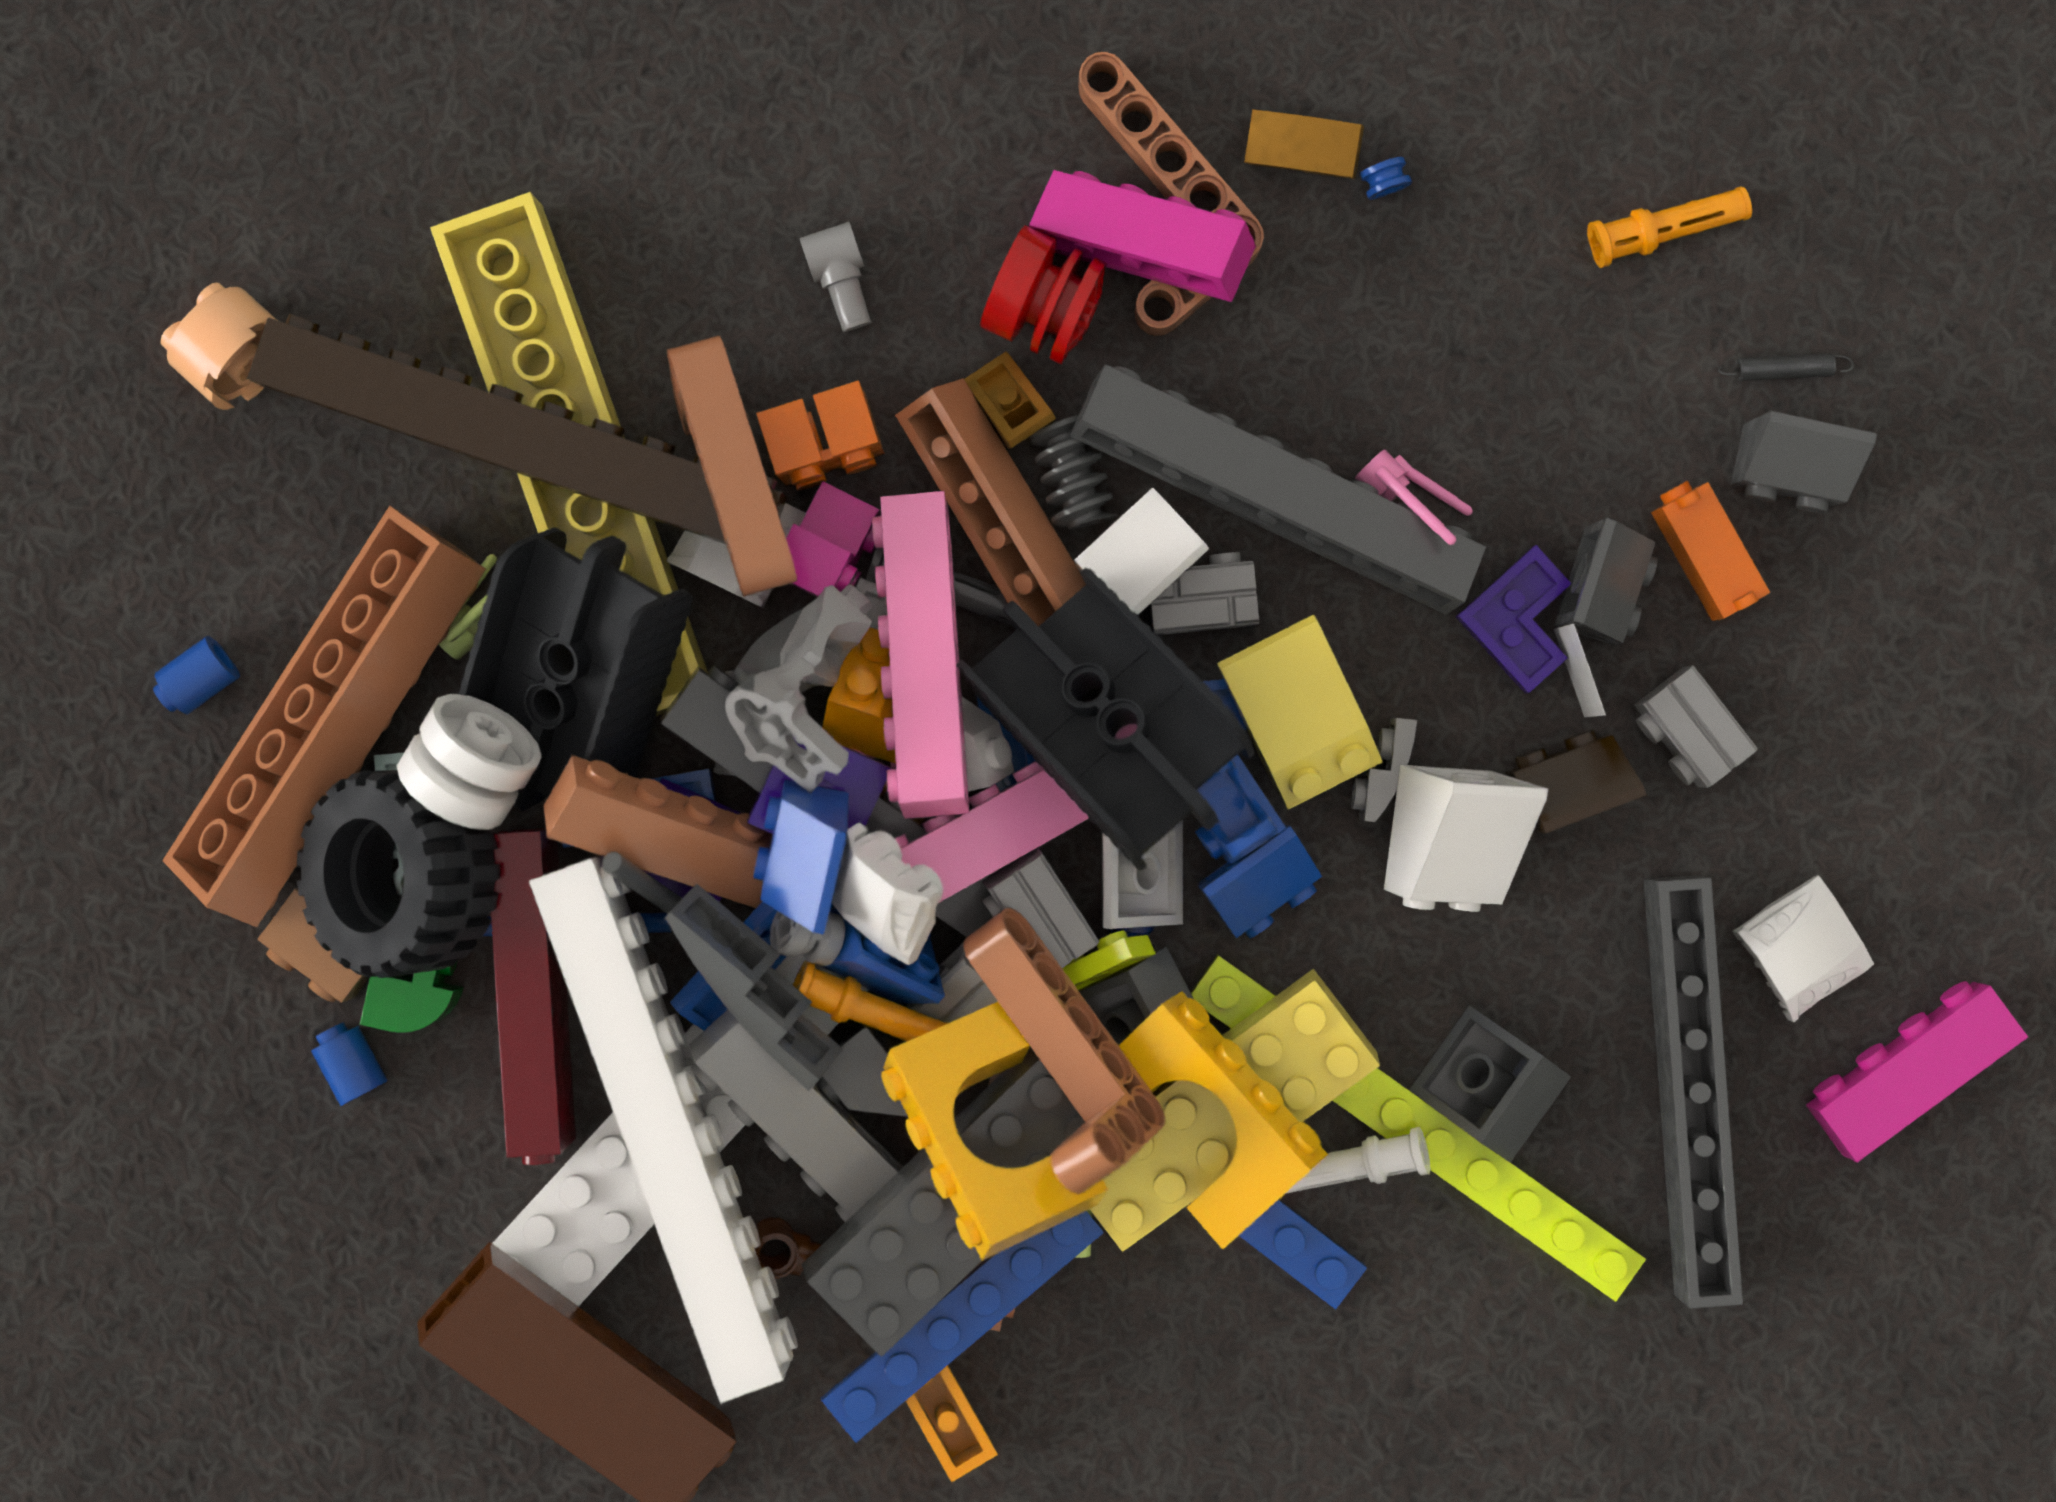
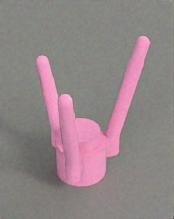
[1355,449,1473,545]

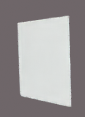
[1554,624,1606,718]

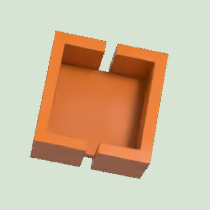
[756,380,885,490]

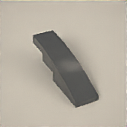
[665,884,843,1091]

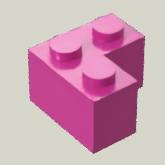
[786,481,881,598]

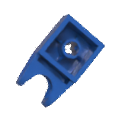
[1195,754,1286,864]

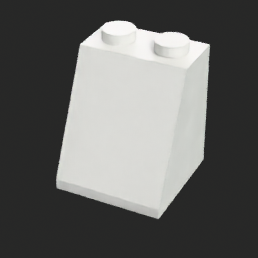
[1384,765,1548,912]

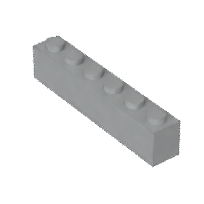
[689,1009,904,1222]

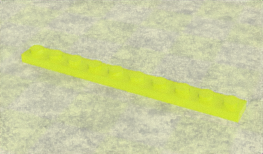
[1190,954,1646,1302]

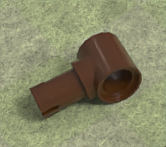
[754,1217,822,1279]

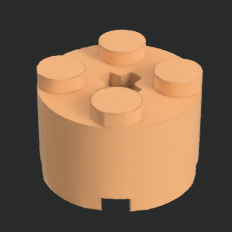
[160,282,277,410]

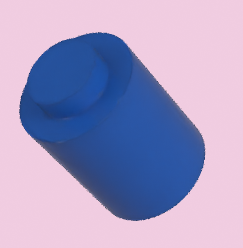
[153,636,240,715]
[311,1022,388,1107]

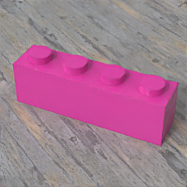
[1029,170,1256,302]
[1806,981,2028,1162]

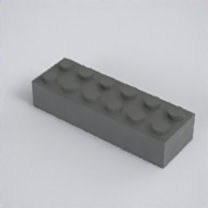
[802,1046,1085,1357]

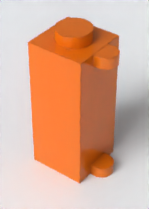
[1651,480,1770,621]

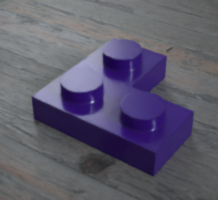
[1455,545,1571,694]

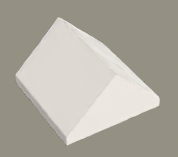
[1074,488,1209,615]
[1102,820,1183,929]

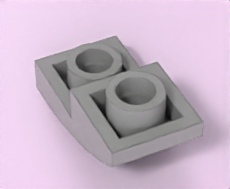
[1351,718,1417,822]

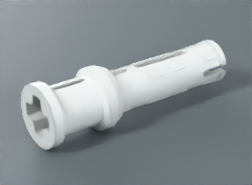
[1285,1127,1430,1194]

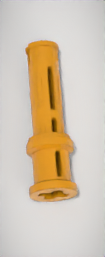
[1587,186,1752,268]
[793,960,948,1042]

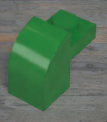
[360,961,464,1033]

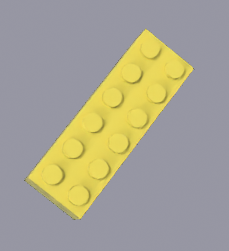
[1090,969,1380,1252]

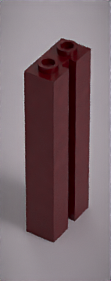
[491,828,576,1165]

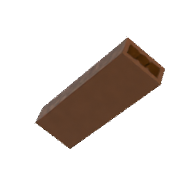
[417,1241,737,1502]

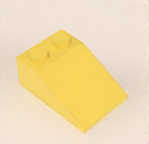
[1217,614,1383,810]

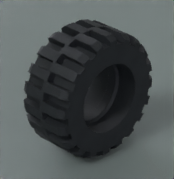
[297,770,500,978]

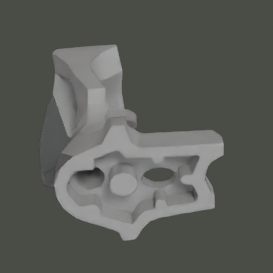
[725,584,873,793]

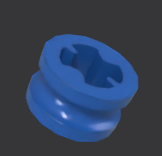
[1359,157,1413,200]

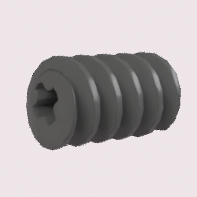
[1029,415,1118,530]

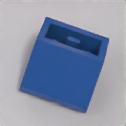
[820,902,945,1004]

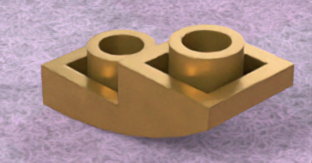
[1244,109,1364,179]

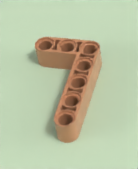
[1078,52,1264,336]
[667,335,797,597]
[964,908,1165,1194]

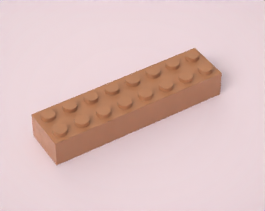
[162,506,486,927]

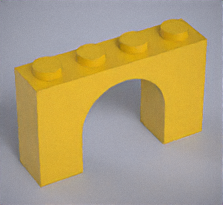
[1119,991,1328,1249]
[881,1002,1108,1260]

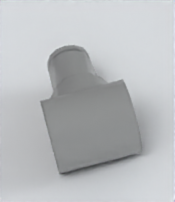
[800,222,872,332]

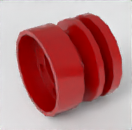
[980,225,1107,365]

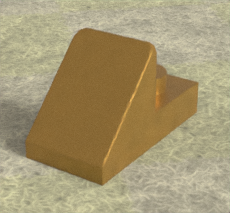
[964,351,1056,449]

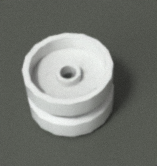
[397,694,542,829]

